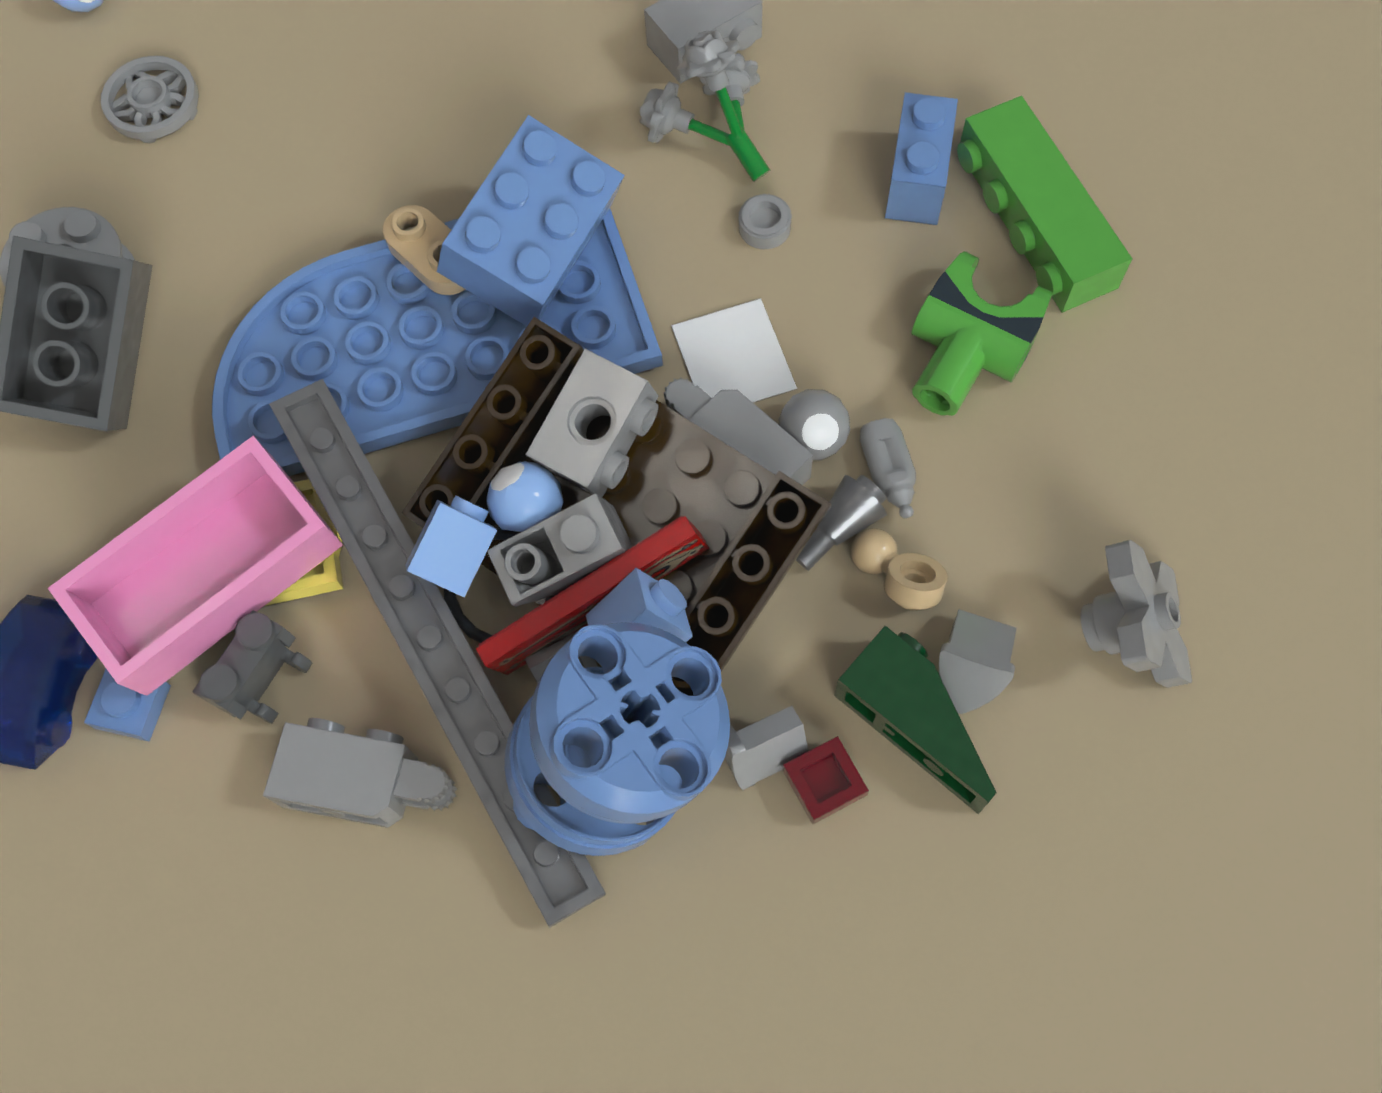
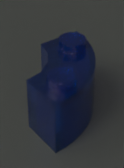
[0,595,98,770]

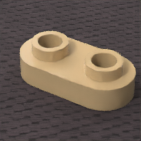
[383,205,466,295]

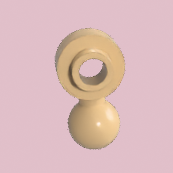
[851,528,948,611]

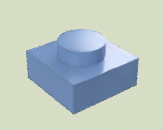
[84,669,171,742]

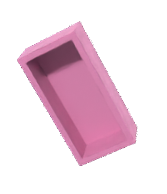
[47,436,343,696]

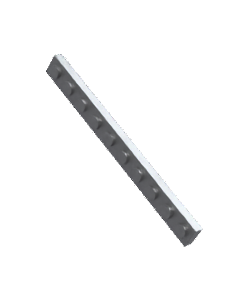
[269,379,606,928]

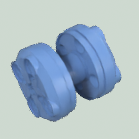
[504,622,730,856]

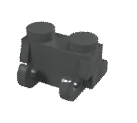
[192,610,313,724]

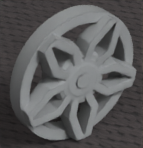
[101,56,199,143]

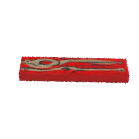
[476,516,709,675]

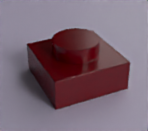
[782,736,869,825]

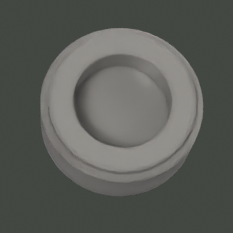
[739,194,792,249]

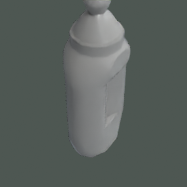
[860,418,916,518]

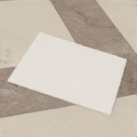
[671,298,797,402]

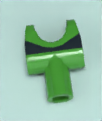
[911,251,1053,416]

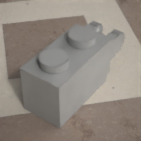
[664,377,813,485]
[263,718,457,828]

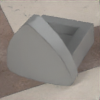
[939,609,1017,714]
[724,706,809,790]

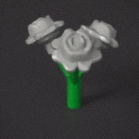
[640,30,770,182]

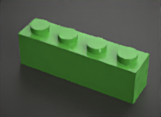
[957,95,1133,313]

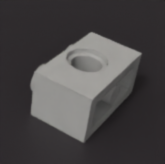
[525,349,659,497]

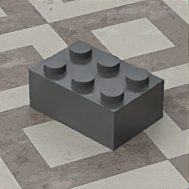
[0,236,153,432]

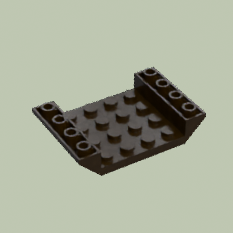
[402,317,832,696]

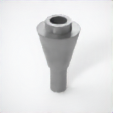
[796,475,887,571]

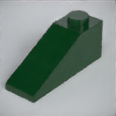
[834,626,997,814]

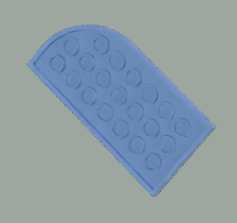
[212,208,663,476]

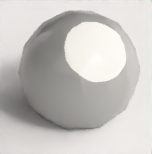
[778,389,850,460]

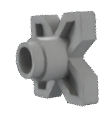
[1081,540,1192,688]

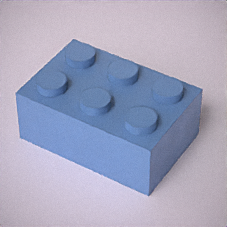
[437,115,625,326]

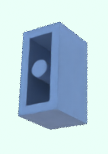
[885,92,958,225]

